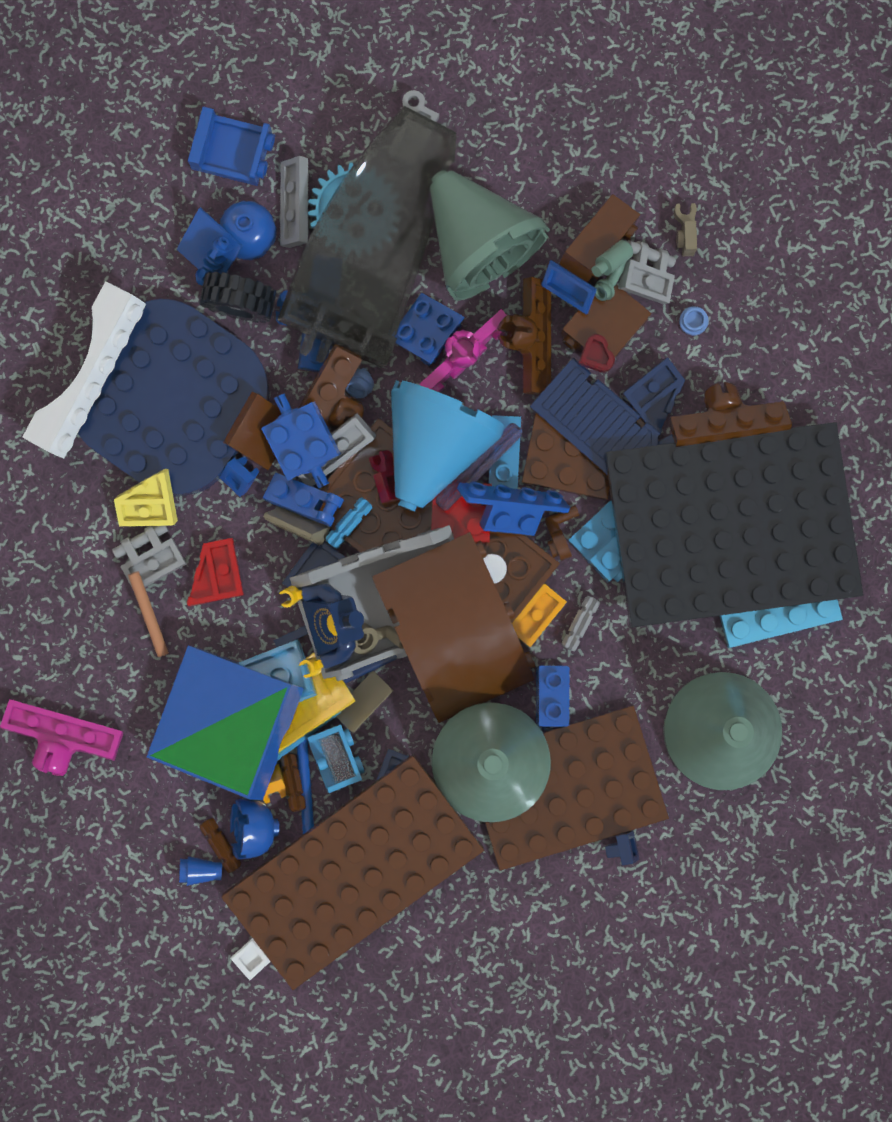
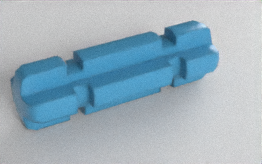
[325,497,372,549]

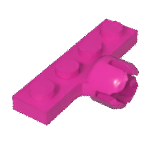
[419,309,507,393]
[0,699,123,776]

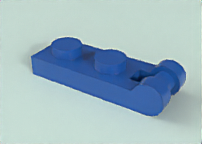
[263,472,344,527]

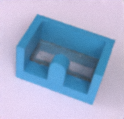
[307,725,365,793]

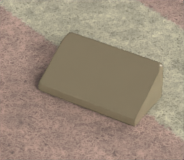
[263,507,330,546]
[336,671,394,733]

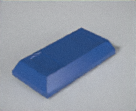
[541,260,597,314]

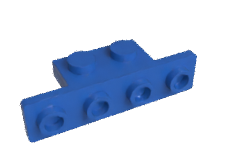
[457,482,570,536]

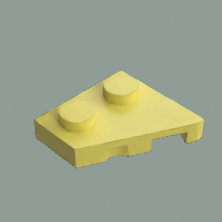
[114,469,178,527]

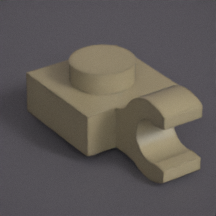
[674,203,697,256]

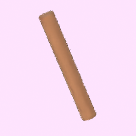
[128,571,169,657]

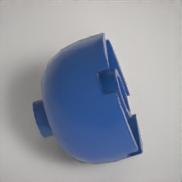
[219,201,277,260]
[230,799,279,859]

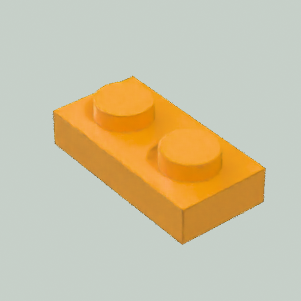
[512,584,567,647]

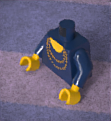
[279,584,364,678]

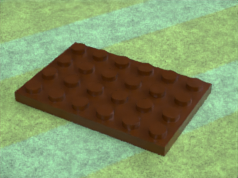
[485,705,669,871]

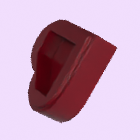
[578,334,615,372]

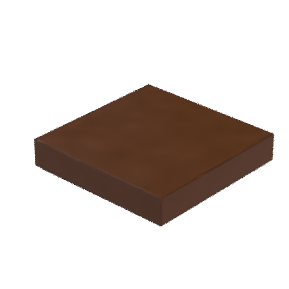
[223,392,281,470]

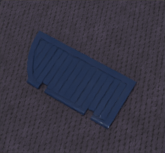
[530,357,661,475]

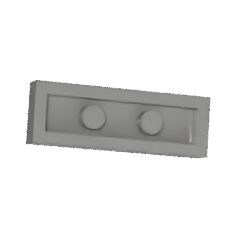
[280,156,309,248]
[298,414,376,486]

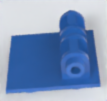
[176,207,243,286]
[388,293,465,366]

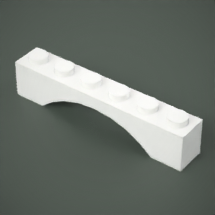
[23,281,146,459]

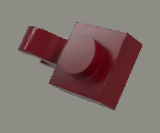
[369,450,400,503]

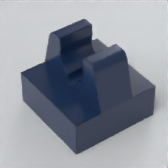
[605,830,639,865]

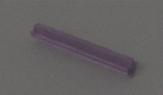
[436,423,523,511]

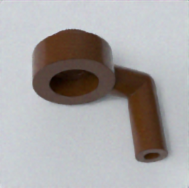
[545,505,580,561]

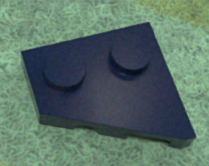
[621,357,685,433]

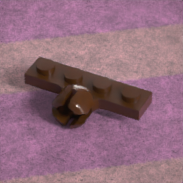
[498,277,551,396]
[298,343,364,429]
[669,382,792,447]

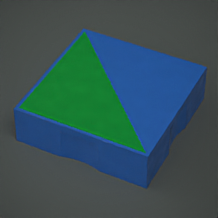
[147,645,304,800]

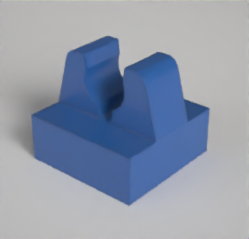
[220,457,259,497]

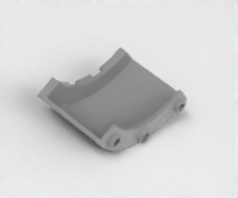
[290,525,454,681]

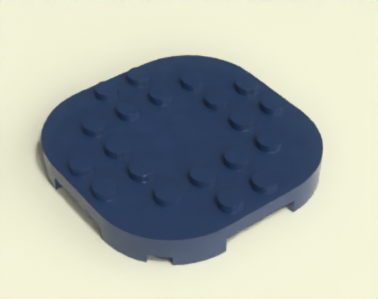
[78,299,270,497]

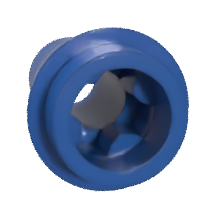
[179,856,222,886]

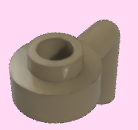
[354,623,404,655]

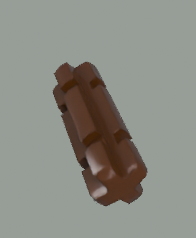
[280,754,306,812]
[199,818,241,873]

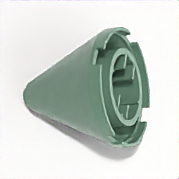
[430,170,550,301]
[663,672,782,790]
[432,703,551,822]

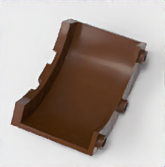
[372,532,536,723]

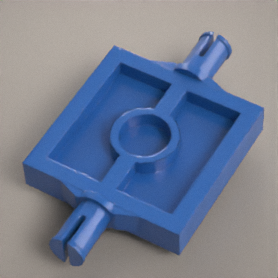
[261,393,341,489]

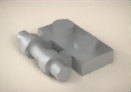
[618,240,676,304]
[112,526,187,589]

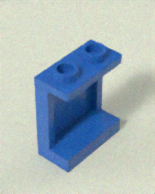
[188,107,275,186]
[536,666,570,727]

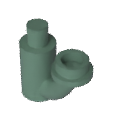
[592,240,633,301]

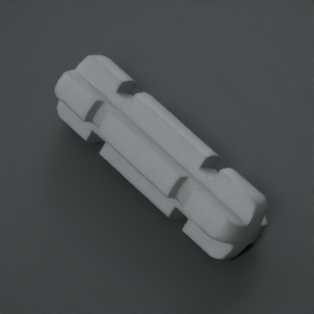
[562,596,600,651]

